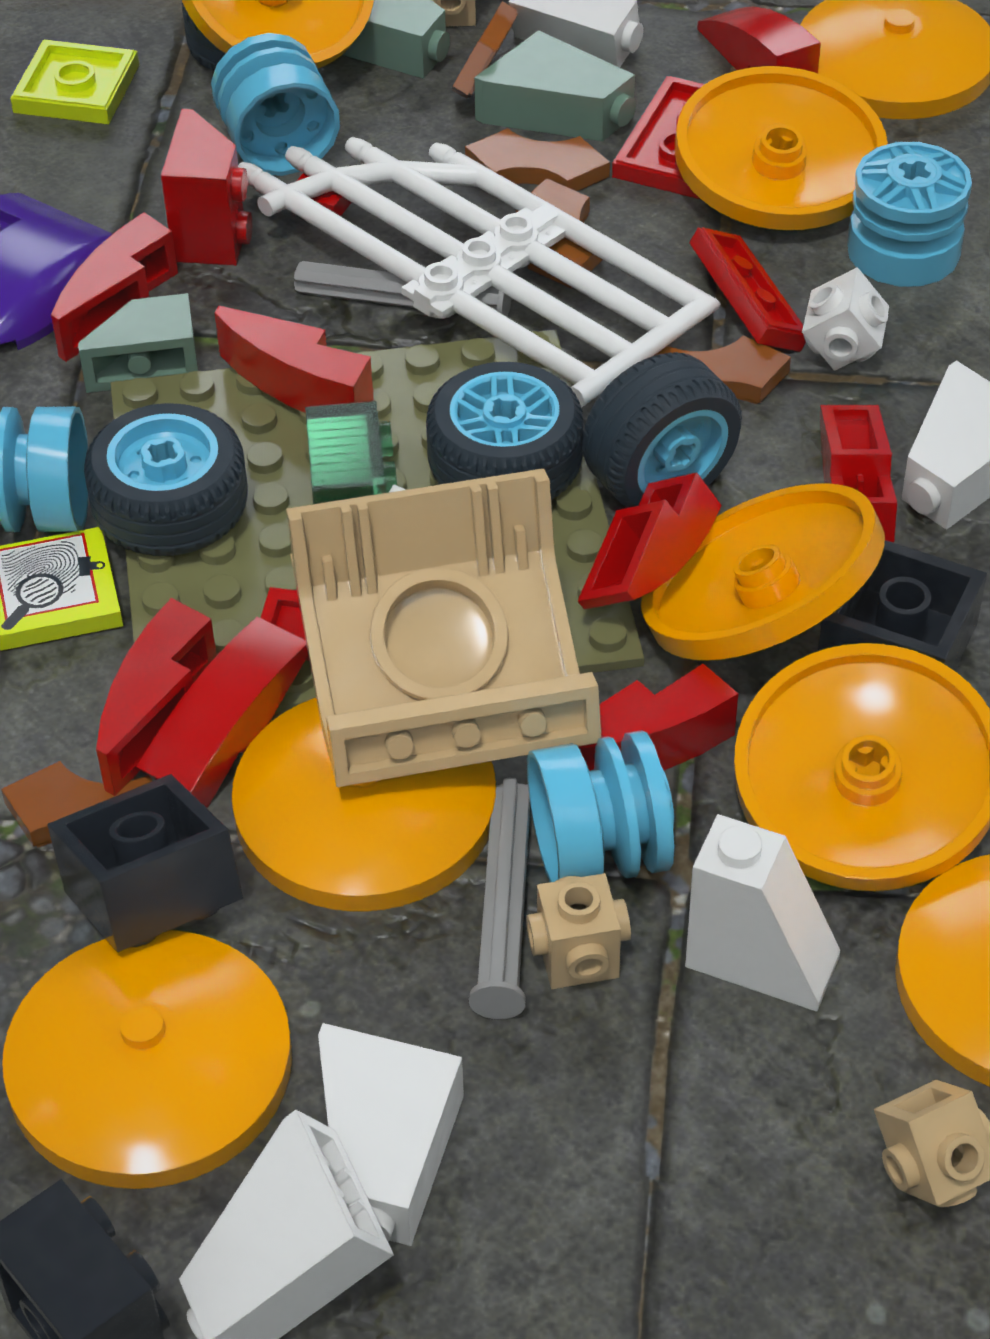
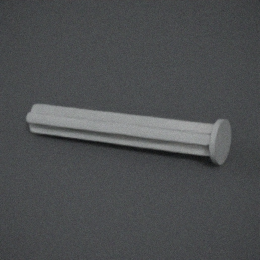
[294,261,512,317]
[469,778,531,1019]

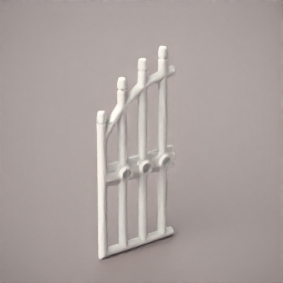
[238,137,720,408]

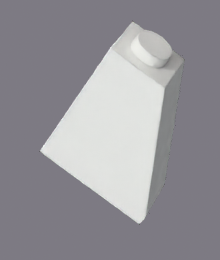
[509,0,643,68]
[901,360,990,530]
[685,814,840,1012]
[318,1023,464,1246]
[179,1110,394,1339]

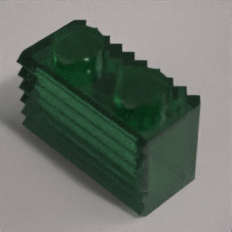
[305,401,397,504]

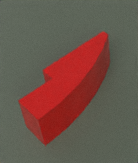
[697,6,821,74]
[51,212,178,362]
[214,306,374,430]
[820,405,897,543]
[577,472,722,610]
[96,598,217,796]
[136,616,308,808]
[578,664,739,771]

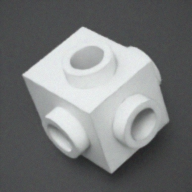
[802,267,889,371]

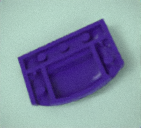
[0,193,112,350]

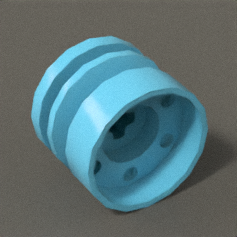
[211,33,340,176]
[847,142,972,287]
[0,407,89,532]
[527,730,674,882]

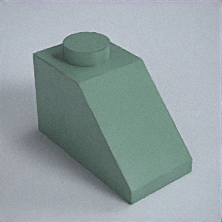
[78,293,198,393]

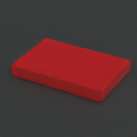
[612,76,705,200]

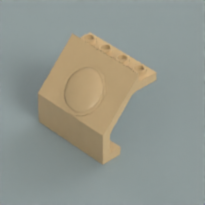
[286,468,601,787]

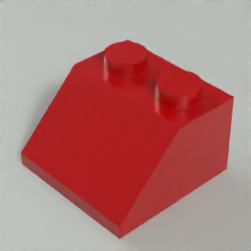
[161,109,252,266]

